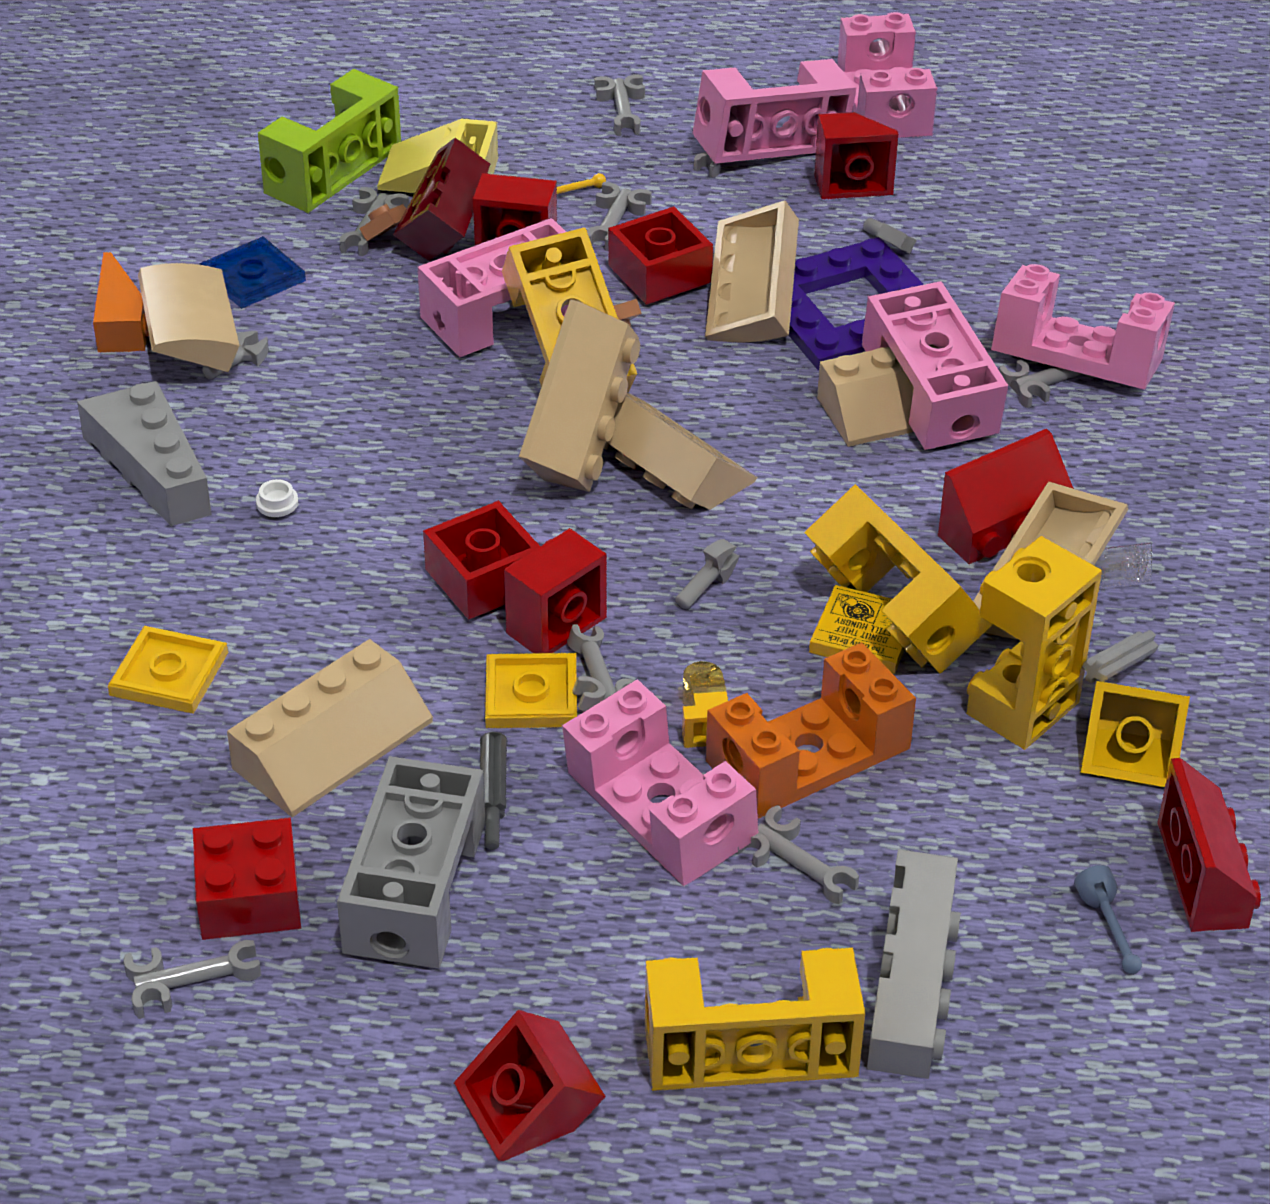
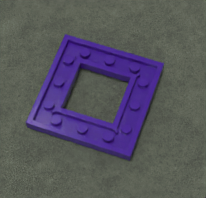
[789,237,924,370]

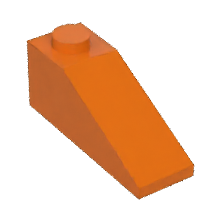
[93,252,149,353]

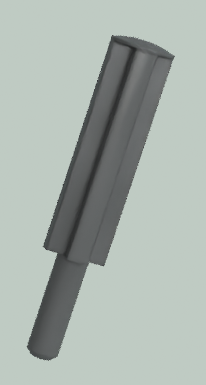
[480,732,507,850]

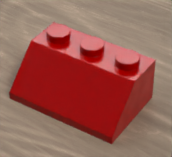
[938,429,1074,565]
[1158,758,1261,932]

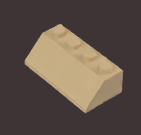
[519,299,640,492]
[817,344,940,447]
[604,392,757,510]
[227,639,433,817]

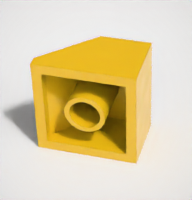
[1081,681,1190,787]

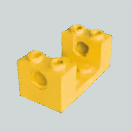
[502,227,637,392]
[804,484,992,674]
[966,536,1102,750]
[645,948,865,1091]

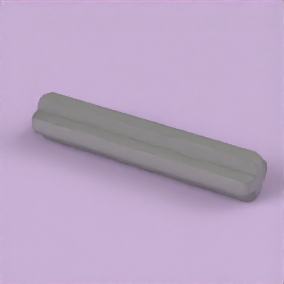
[1082,630,1158,683]

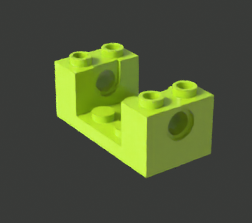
[257,68,401,213]

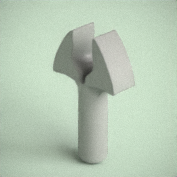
[863,218,917,254]
[202,331,269,380]
[675,539,739,610]

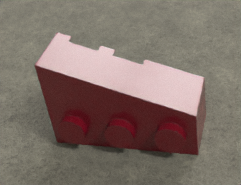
[393,137,491,261]

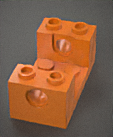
[706,642,916,819]

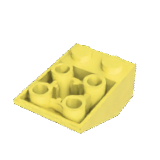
[377,119,498,193]

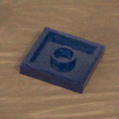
[199,236,306,309]

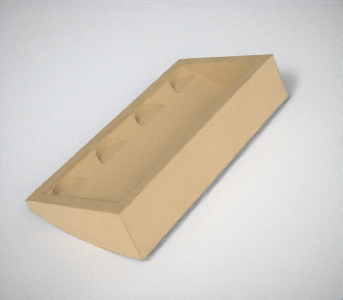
[705,200,799,343]
[138,263,240,372]
[973,482,1128,639]

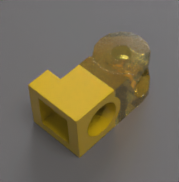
[682,661,728,748]

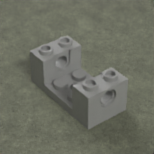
[337,756,485,969]

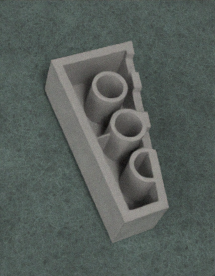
[77,381,212,526]
[867,849,961,1079]

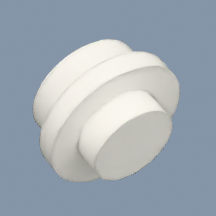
[256,479,298,517]

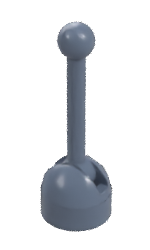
[1074,865,1142,974]

